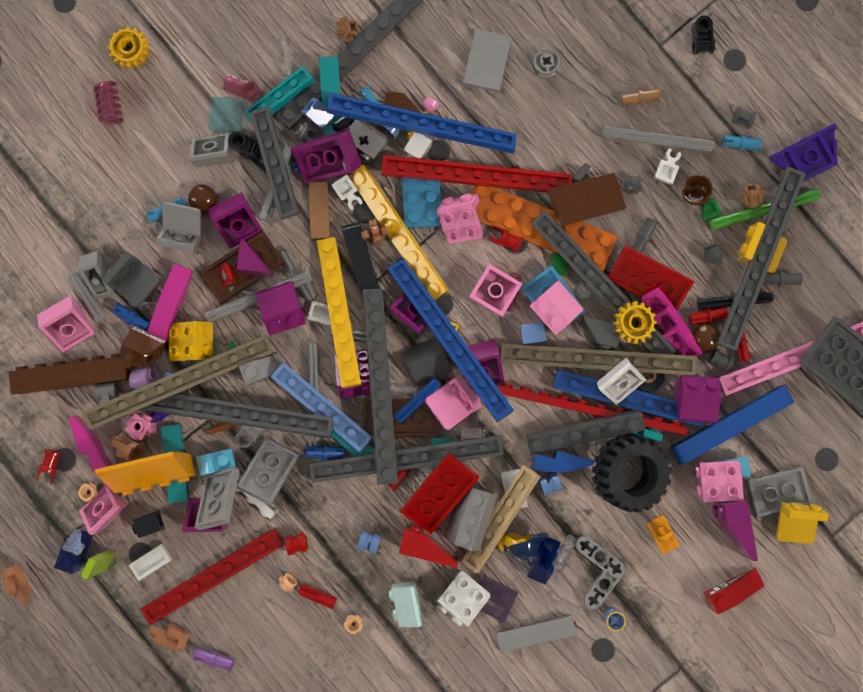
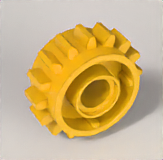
[107,27,151,70]
[613,301,657,344]

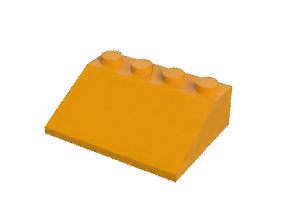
[95,451,195,496]

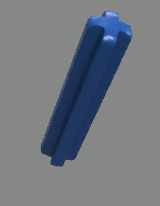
[394,378,441,423]

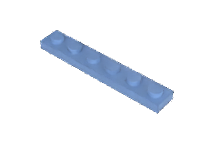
[271,362,372,452]

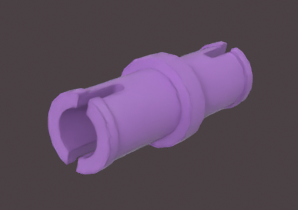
[193,647,235,671]

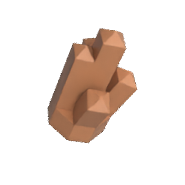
[361,219,389,246]
[110,432,145,461]
[0,564,32,604]
[149,623,190,653]

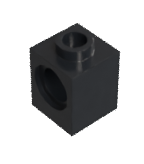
[132,510,165,538]

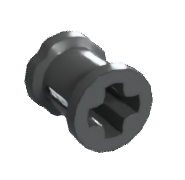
[731,106,757,129]
[708,348,734,372]

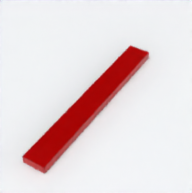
[140,528,284,625]

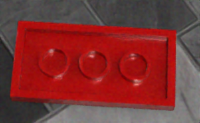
[607,245,695,310]
[400,453,479,534]

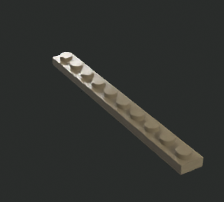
[81,335,274,430]
[501,344,697,376]

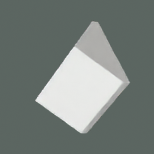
[597,357,646,405]

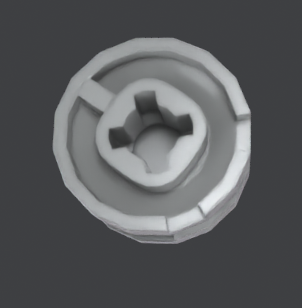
[532,48,560,79]

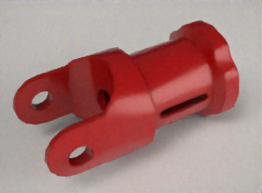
[487,226,524,253]
[36,449,62,485]

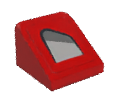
[218,262,237,287]

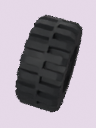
[592,434,672,513]

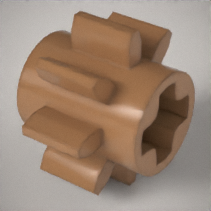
[335,16,358,42]
[740,184,766,208]

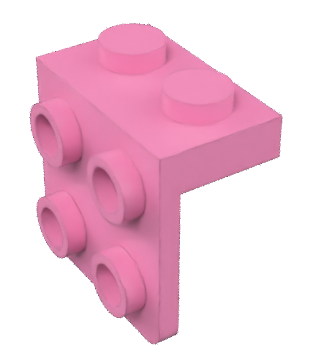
[437,193,483,244]
[425,374,483,430]
[694,461,744,502]

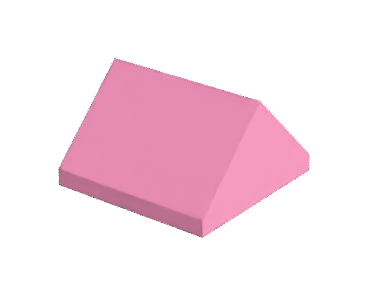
[80,486,128,535]

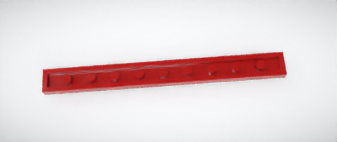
[381,155,573,193]
[497,383,688,435]

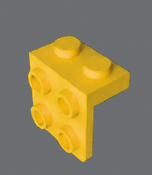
[738,222,787,273]
[169,321,213,361]
[775,502,829,544]

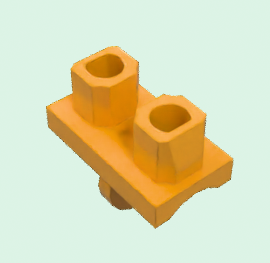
[646,514,680,555]

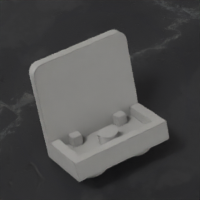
[156,202,201,253]

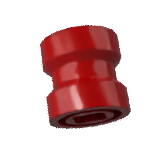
[285,532,309,556]

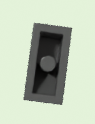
[582,316,620,351]

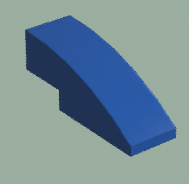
[531,450,595,472]

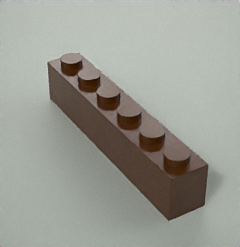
[9,353,131,395]

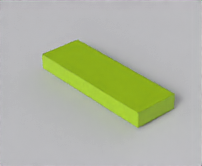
[81,549,115,579]

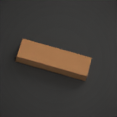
[309,181,330,240]

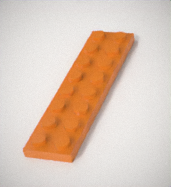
[471,185,617,272]

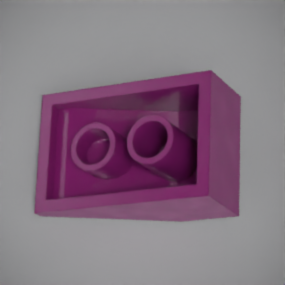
[291,129,362,184]
[712,499,758,561]

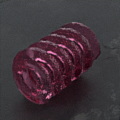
[93,81,124,125]

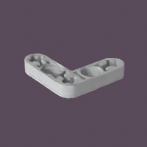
[575,536,625,609]

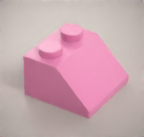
[468,264,522,317]
[529,280,583,335]
[37,295,96,352]

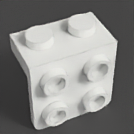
[434,571,490,627]

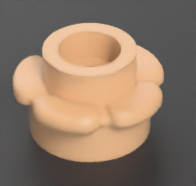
[79,483,98,502]
[279,573,297,592]
[344,615,363,634]

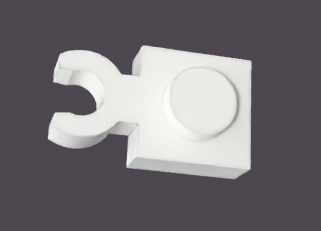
[653,148,681,185]
[332,175,362,210]

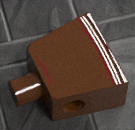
[119,326,166,369]

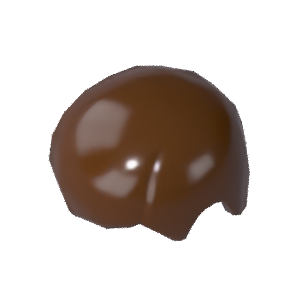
[682,174,713,206]
[188,184,217,214]
[692,323,720,354]

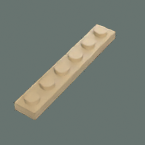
[462,465,541,573]

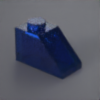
[54,528,94,574]
[527,537,560,585]

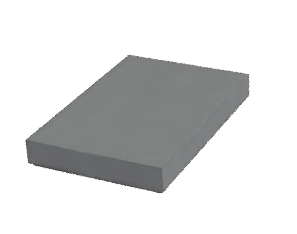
[463,29,512,93]
[236,437,299,506]
[745,466,813,518]
[195,467,240,530]

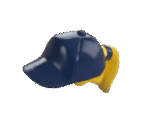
[497,532,549,560]

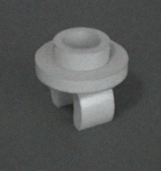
[295,122,316,142]

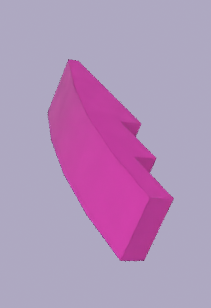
[147,263,193,341]
[642,287,702,357]
[68,416,112,487]

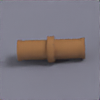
[621,88,661,107]

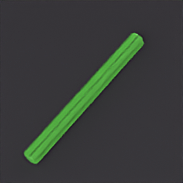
[709,189,820,230]

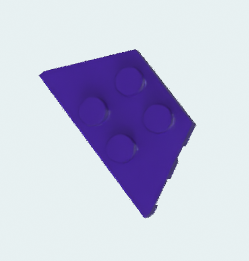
[768,123,838,182]

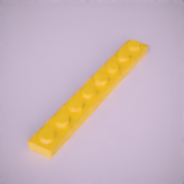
[348,165,449,301]
[317,237,362,388]

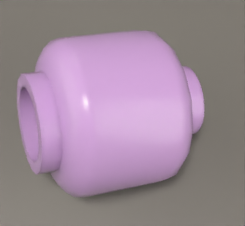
[129,366,159,390]

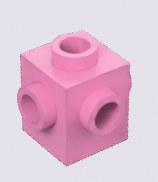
[125,412,157,441]

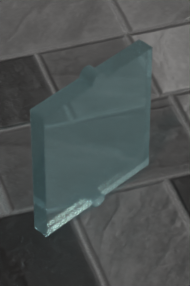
[209,96,244,133]

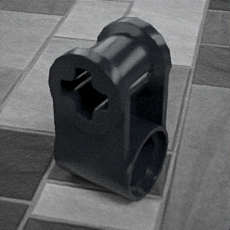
[691,15,715,55]
[228,131,261,162]

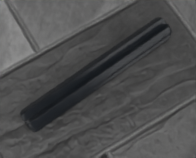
[697,292,774,310]

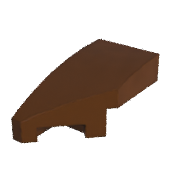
[384,92,421,113]

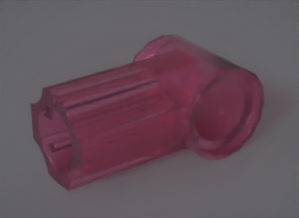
[223,74,263,104]

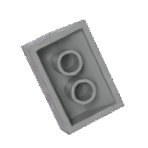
[444,486,498,551]

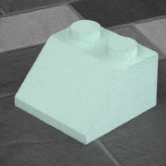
[389,580,422,627]

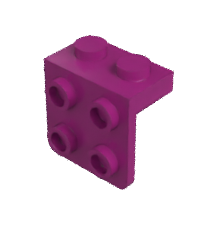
[334,349,370,398]

